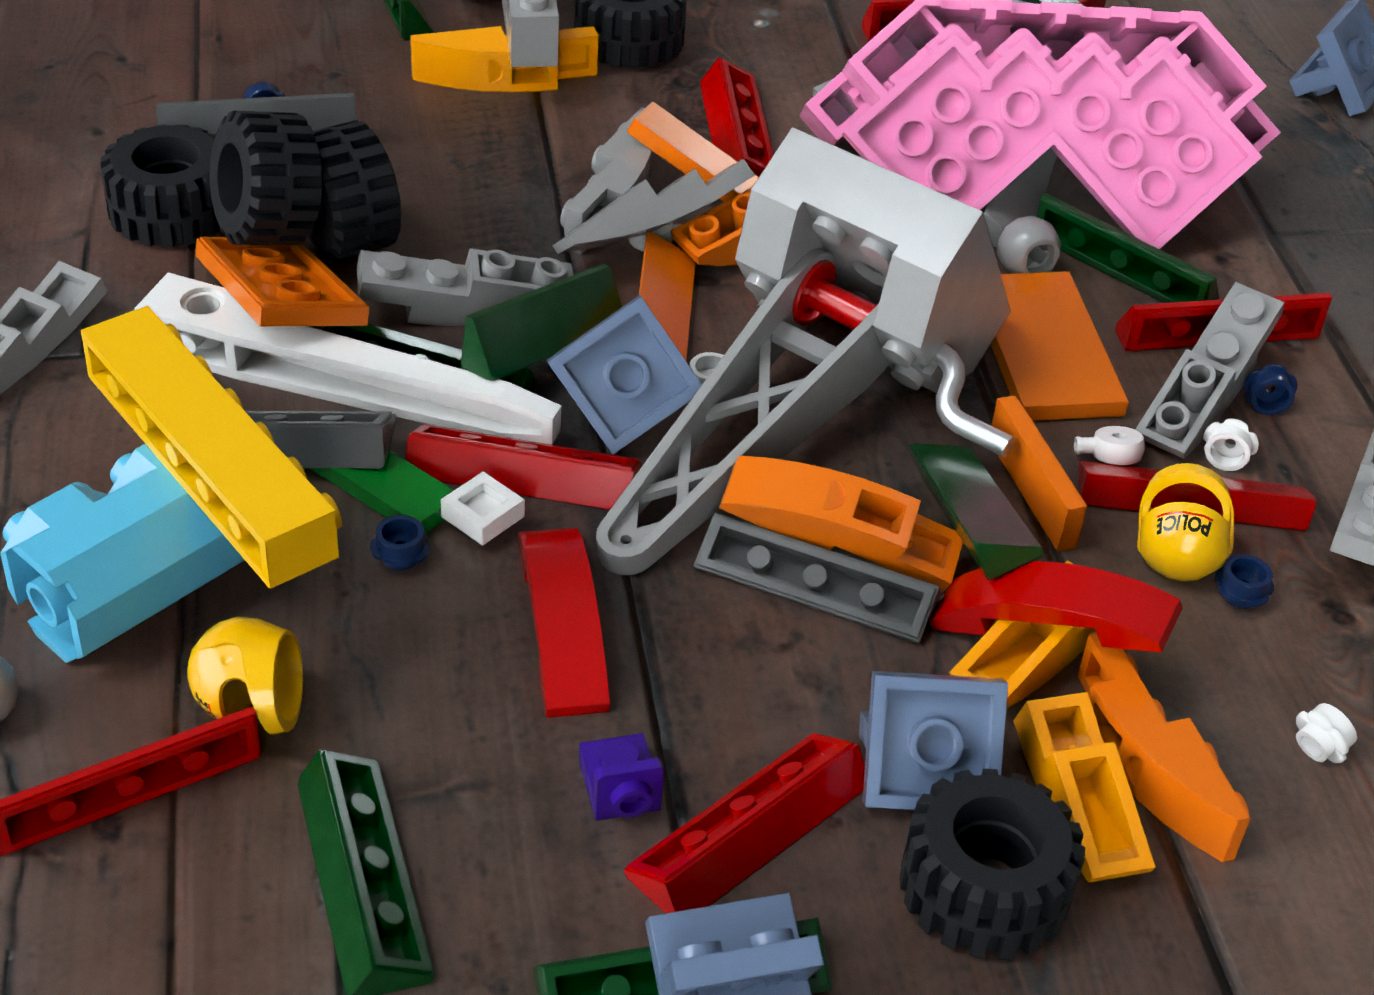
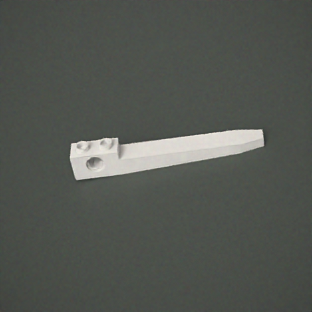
[134,272,561,445]

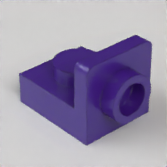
[579,733,664,821]

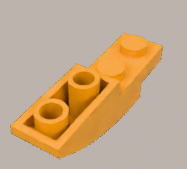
[410,26,599,92]

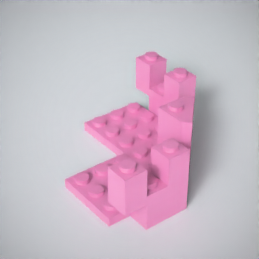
[799,0,1281,249]

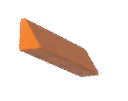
[639,232,696,360]

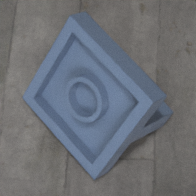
[1289,0,1374,116]
[547,295,702,455]
[859,671,1008,810]
[645,893,824,995]

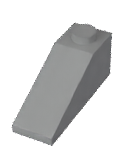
[502,0,559,67]

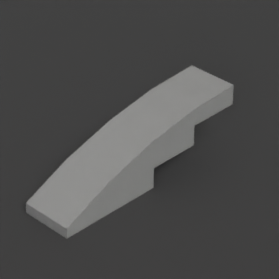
[552,158,755,254]
[0,261,108,395]

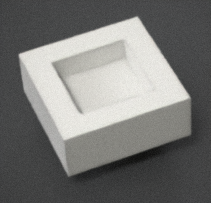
[441,472,525,546]

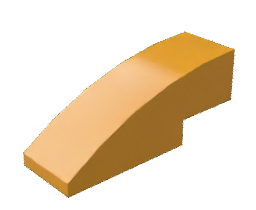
[950,560,1096,709]
[1013,692,1156,883]

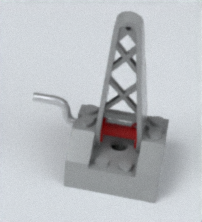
[596,127,1015,575]

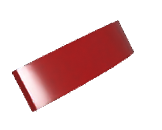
[518,528,610,718]
[929,561,1183,653]

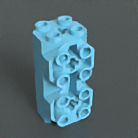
[0,444,244,663]

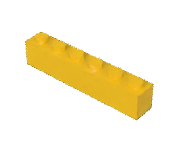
[81,305,342,589]

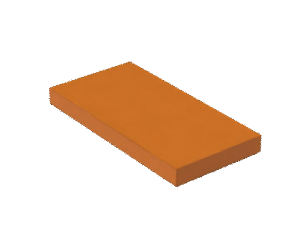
[195,237,369,327]
[990,271,1129,421]

